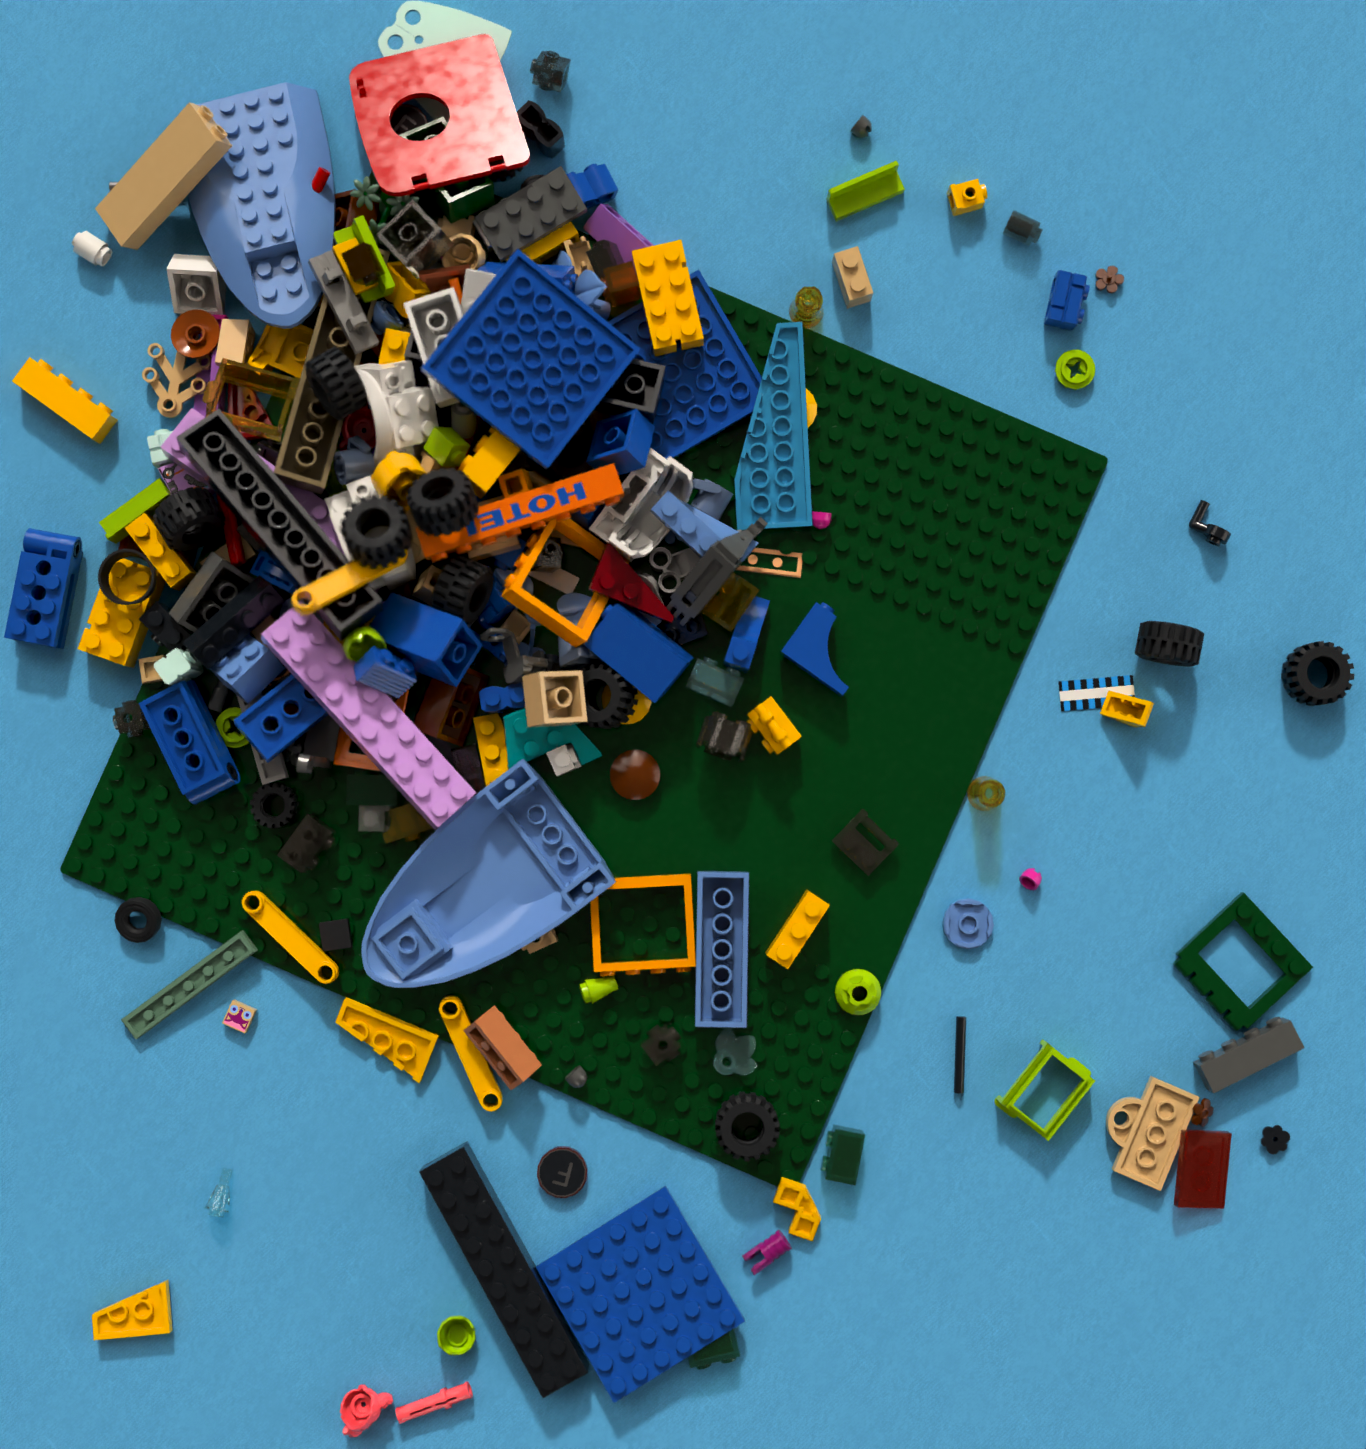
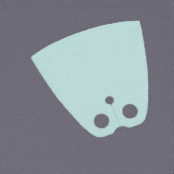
[378,1,512,122]

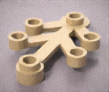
[142,334,212,418]

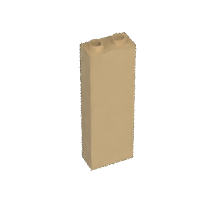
[95,102,232,250]

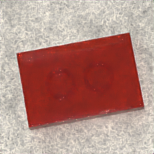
[1174,1130,1232,1208]

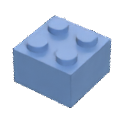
[210,634,285,704]

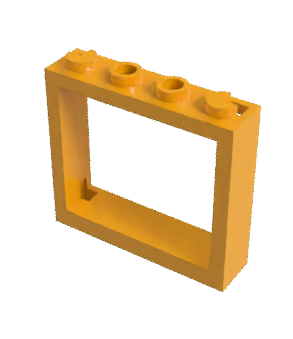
[501,519,629,648]
[590,874,696,976]

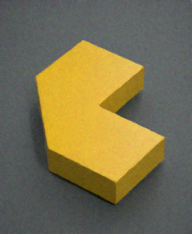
[773,1177,821,1241]

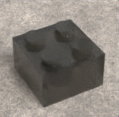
[376,199,454,280]

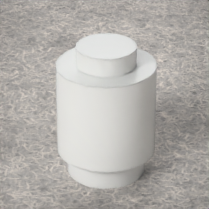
[72,231,112,267]

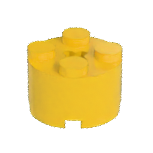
[371,451,427,514]

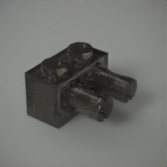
[277,814,336,873]

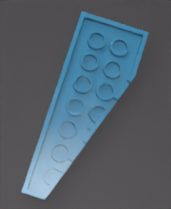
[734,322,812,530]

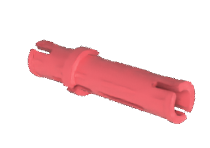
[395,1381,473,1424]

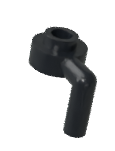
[1189,500,1231,546]

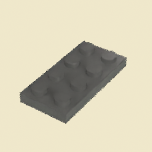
[475,166,587,262]

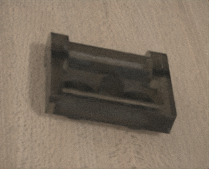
[831,808,899,876]

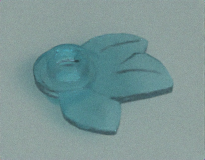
[713,1027,757,1076]

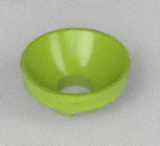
[835,969,881,1015]

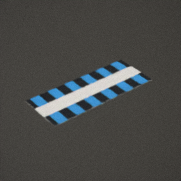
[1058,675,1135,711]

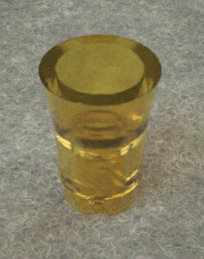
[789,286,824,328]
[967,776,1005,811]

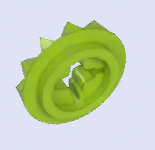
[1055,350,1095,390]
[215,707,249,748]

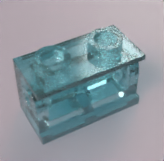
[686,657,744,708]

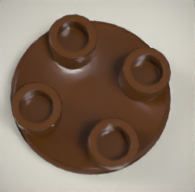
[610,750,660,800]

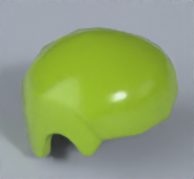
[343,627,386,662]
[437,1315,476,1356]

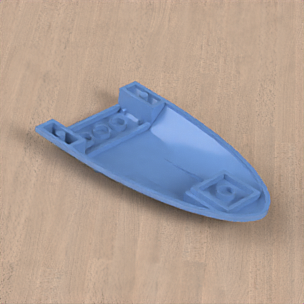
[188,82,336,329]
[361,759,616,988]

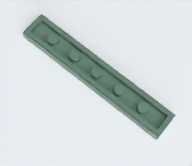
[121,930,258,1040]

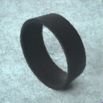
[98,549,157,605]

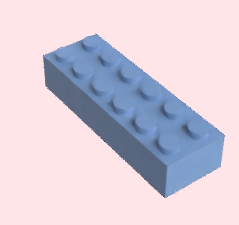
[695,871,749,1028]

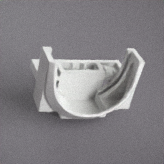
[354,360,438,469]
[589,448,693,562]
[325,476,416,591]

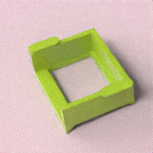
[994,1039,1095,1141]

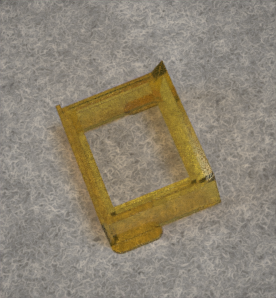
[203,358,300,442]

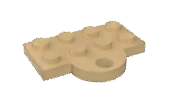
[1106,1076,1200,1191]

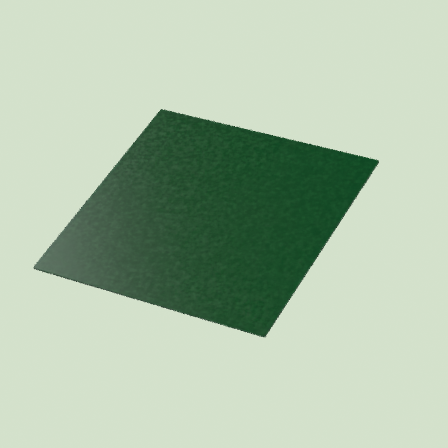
[60,171,1108,1187]

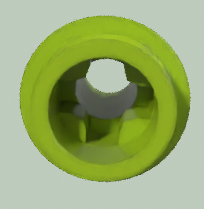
[579,975,618,1004]

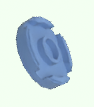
[942,898,994,949]

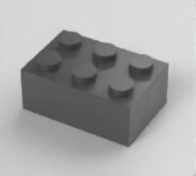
[168,551,254,632]

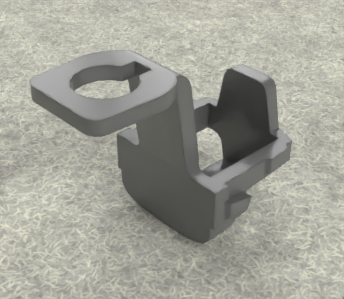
[479,628,548,684]

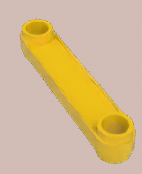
[292,550,408,616]
[242,890,339,984]
[439,995,503,1111]

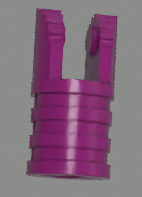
[742,1230,792,1275]

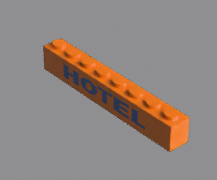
[415,463,624,562]

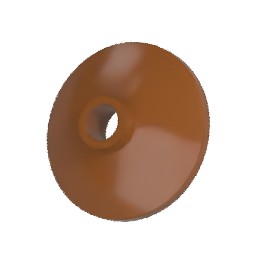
[171,309,220,359]

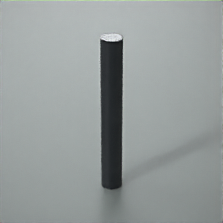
[954,1016,966,1093]

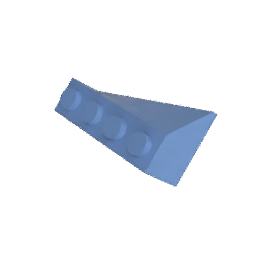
[650,490,759,562]

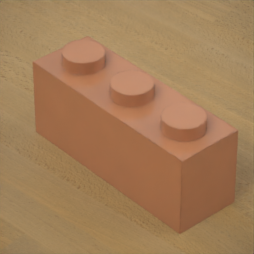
[463,1005,542,1090]

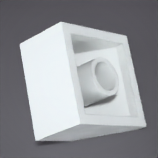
[167,254,227,315]

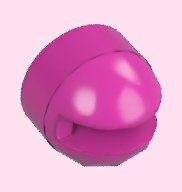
[812,511,832,529]
[1019,868,1042,890]

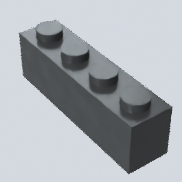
[1193,1017,1304,1093]

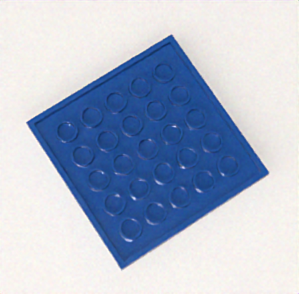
[421,248,640,470]
[608,269,762,459]
[536,1186,745,1403]

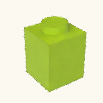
[423,427,470,467]

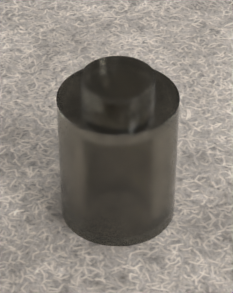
[1002,210,1043,246]

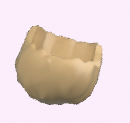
[442,233,486,270]

